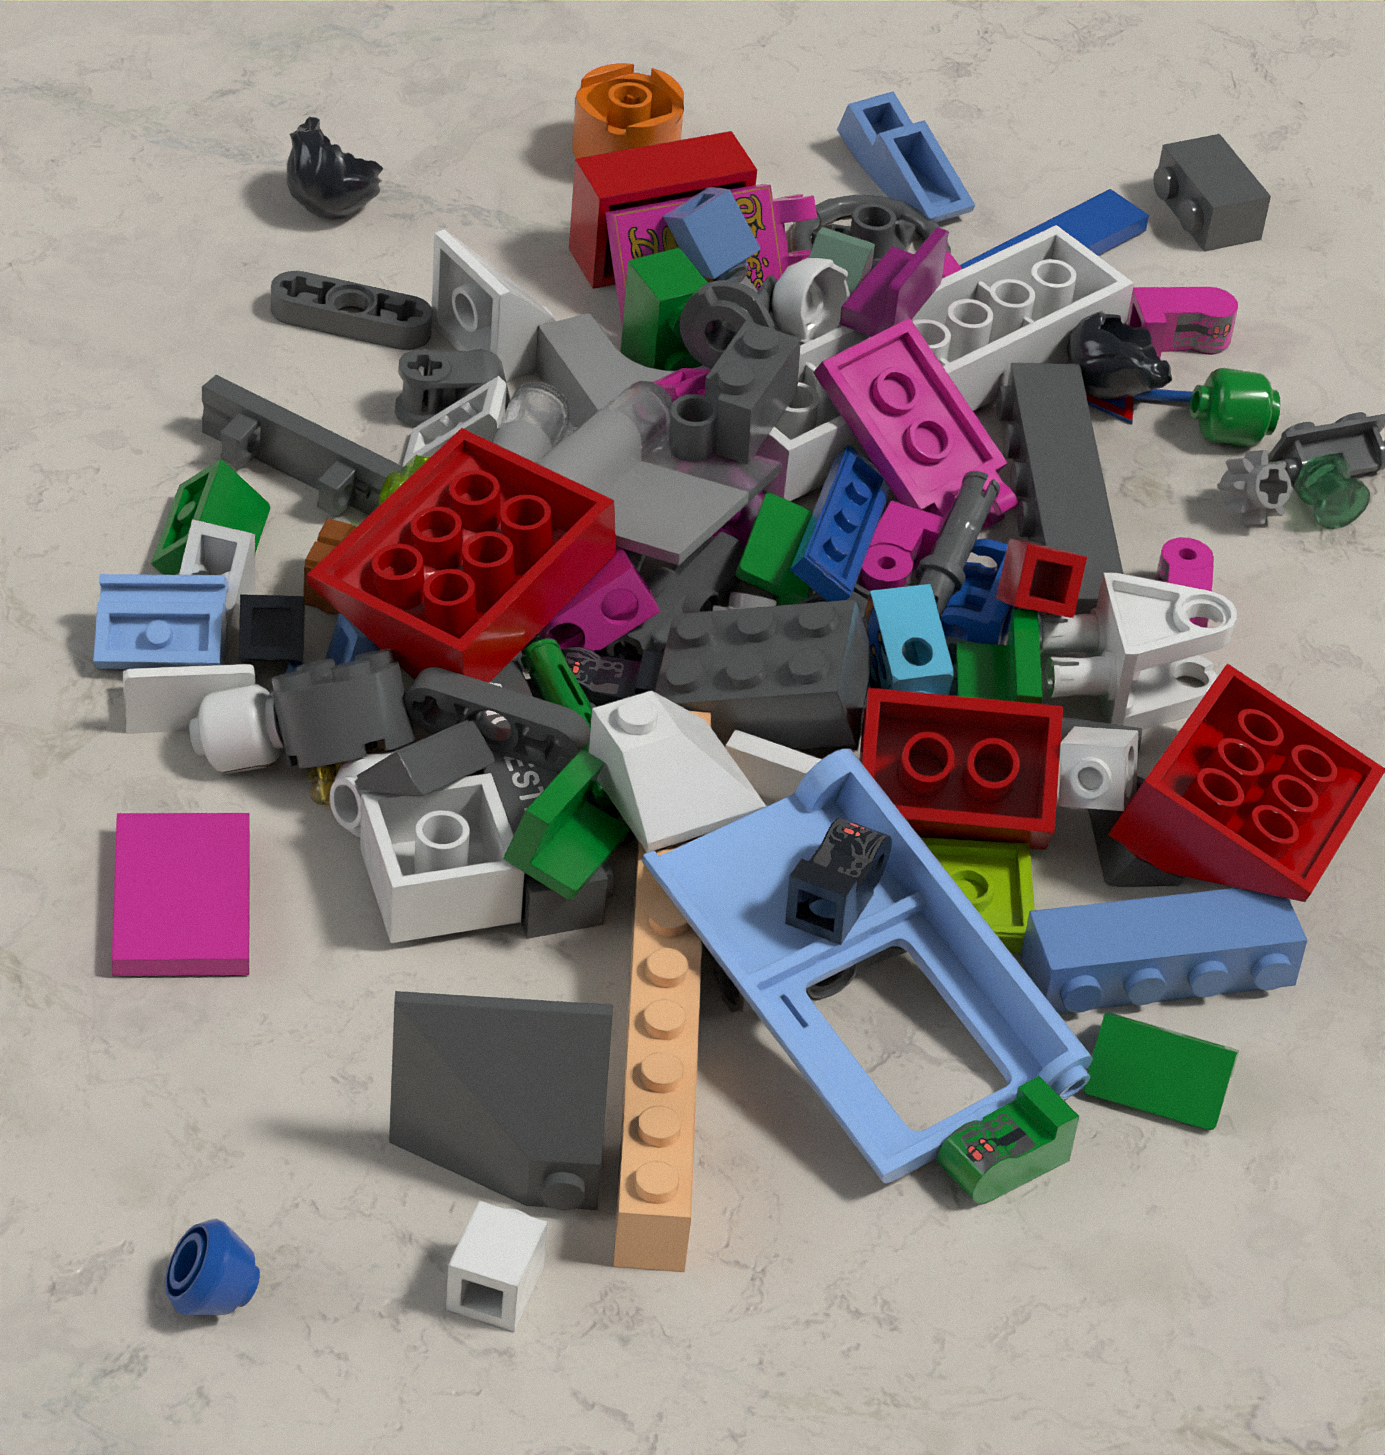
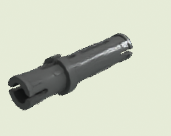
[916,471,1000,620]

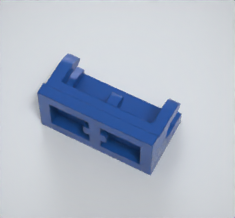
[941,539,1019,645]

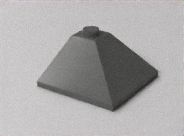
[389,991,613,1210]

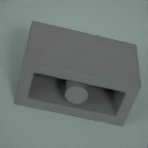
[1153,134,1271,252]

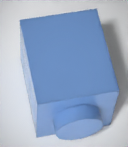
[663,187,761,281]

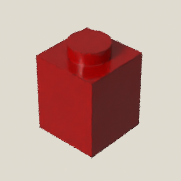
[996,538,1087,618]

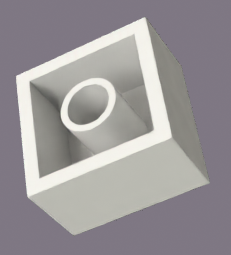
[360,773,524,943]

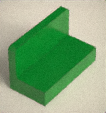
[151,459,270,575]
[735,493,813,606]
[955,609,1043,704]
[503,749,629,900]
[1083,1012,1239,1130]

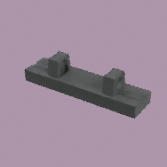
[202,375,411,516]

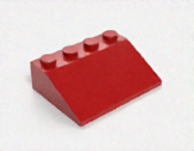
[307,428,616,683]
[1108,663,1385,902]

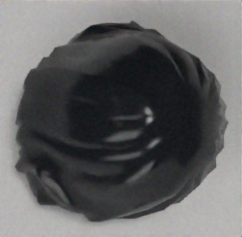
[286,116,383,219]
[1067,311,1172,400]

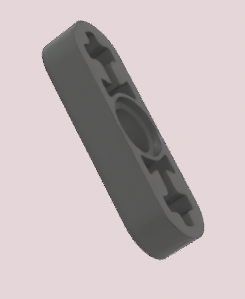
[271,271,432,350]
[403,667,590,772]

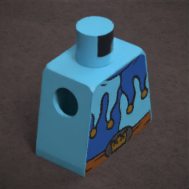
[863,584,953,698]

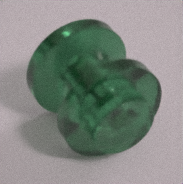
[1295,454,1370,529]

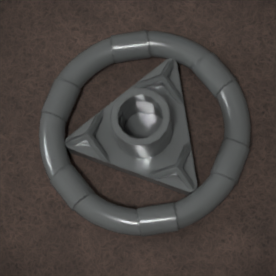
[789,195,951,271]

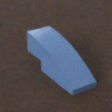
[837,91,975,222]

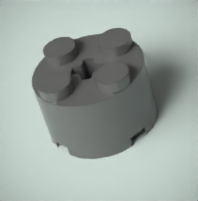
[271,648,416,768]

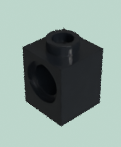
[238,594,305,662]

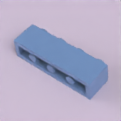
[1021,888,1308,1013]

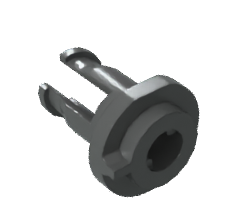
[680,264,777,369]

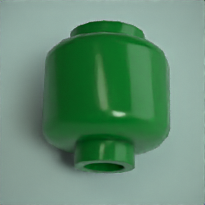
[1190,368,1281,447]

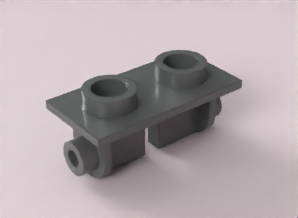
[1268,412,1385,486]

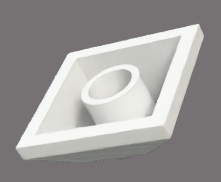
[432,229,555,382]
[589,691,766,853]

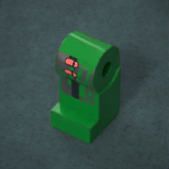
[937,1076,1079,1204]

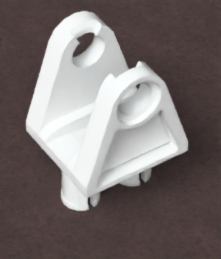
[1038,573,1237,730]

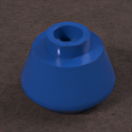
[165,1219,260,1316]

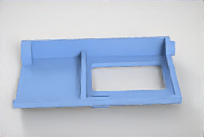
[642,749,1093,1183]

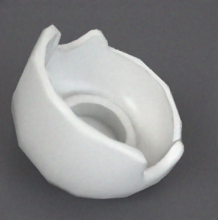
[771,258,850,344]

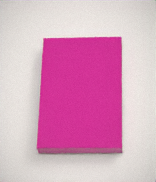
[112,813,250,976]

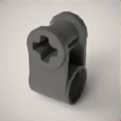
[395,349,511,427]

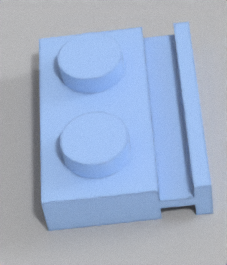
[93,574,229,669]

